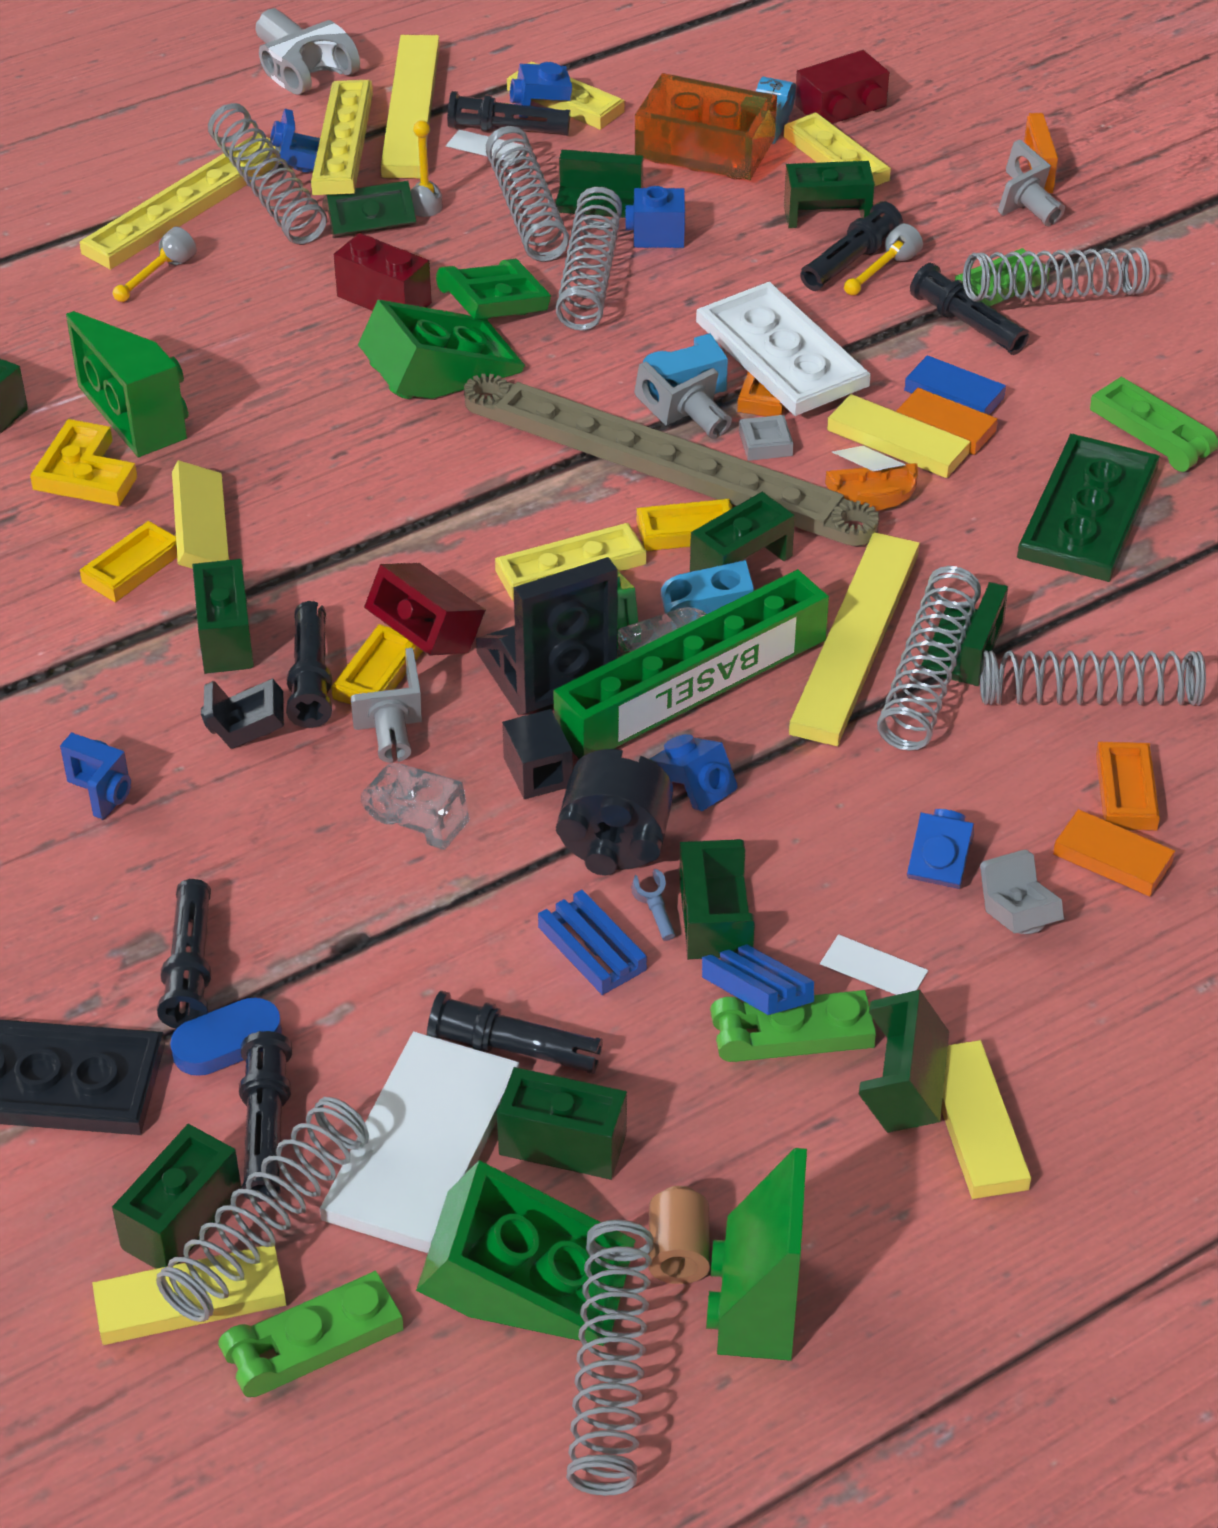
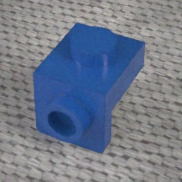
[510,62,572,118]
[270,109,320,173]
[60,732,131,820]
[650,734,738,811]
[907,809,974,889]

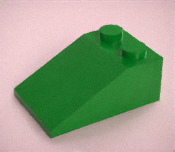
[358,299,525,399]
[66,311,189,458]
[706,1148,807,1361]
[416,1160,636,1346]

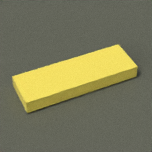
[507,61,625,130]
[784,112,891,187]
[827,394,971,478]
[172,460,229,569]
[495,523,646,601]
[941,1040,1031,1199]
[92,1246,286,1345]

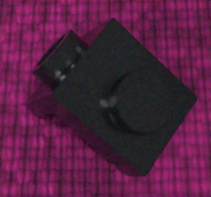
[201,678,284,749]

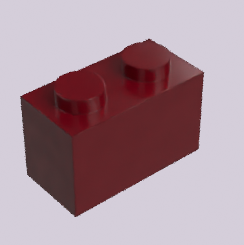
[795,49,890,124]
[333,233,432,311]
[364,563,486,656]

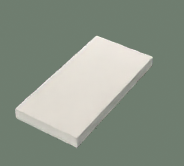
[696,282,870,416]
[320,1031,519,1253]

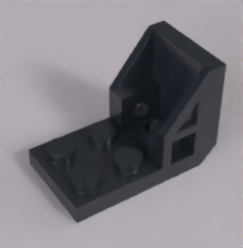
[476,557,618,715]

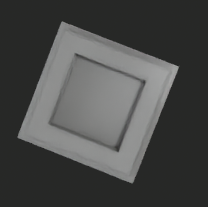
[739,415,793,461]

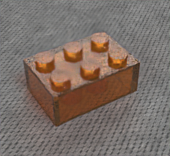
[635,73,777,180]

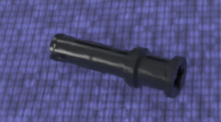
[447,91,571,136]
[800,201,903,291]
[910,262,1029,355]
[286,601,332,728]
[157,879,211,1029]
[427,990,603,1074]
[239,1031,292,1202]

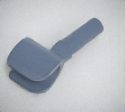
[631,869,675,941]

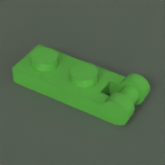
[1090,376,1218,472]
[710,990,876,1062]
[218,1271,404,1397]

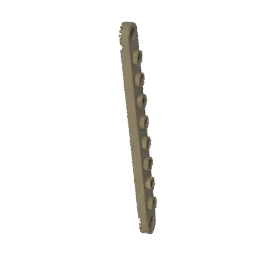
[464,374,879,546]

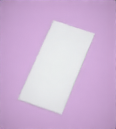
[446,129,525,161]
[832,446,906,471]
[820,934,928,995]

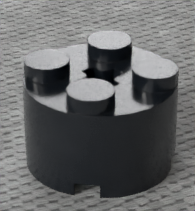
[556,749,673,876]

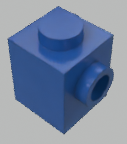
[626,186,685,248]

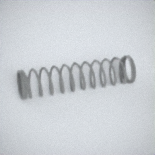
[208,103,327,244]
[486,126,569,262]
[556,187,622,331]
[963,247,1150,301]
[877,566,981,751]
[980,650,1206,706]
[156,1097,369,1322]
[566,1219,654,1496]

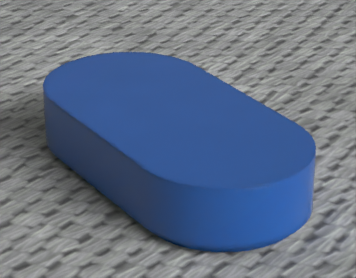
[170,998,282,1076]

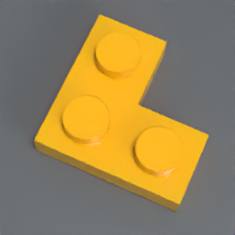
[30,419,137,506]

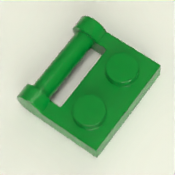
[436,258,551,320]

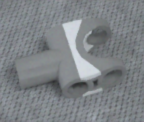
[255,8,360,95]

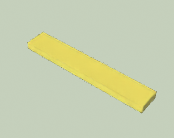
[381,35,440,179]
[311,80,373,195]
[79,133,281,270]
[789,532,919,747]

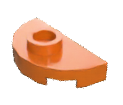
[825,463,918,511]

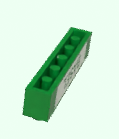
[554,569,829,759]

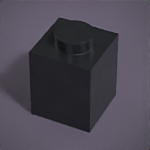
[502,709,573,800]

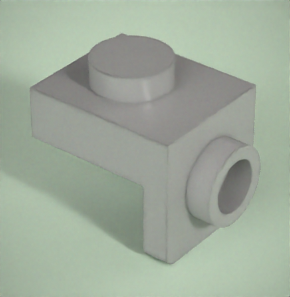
[980,849,1064,934]

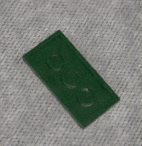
[1017,433,1160,582]

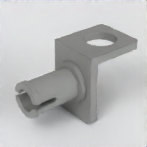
[998,139,1065,227]
[634,361,732,439]
[351,648,422,763]

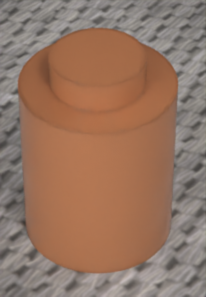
[649,1186,710,1284]

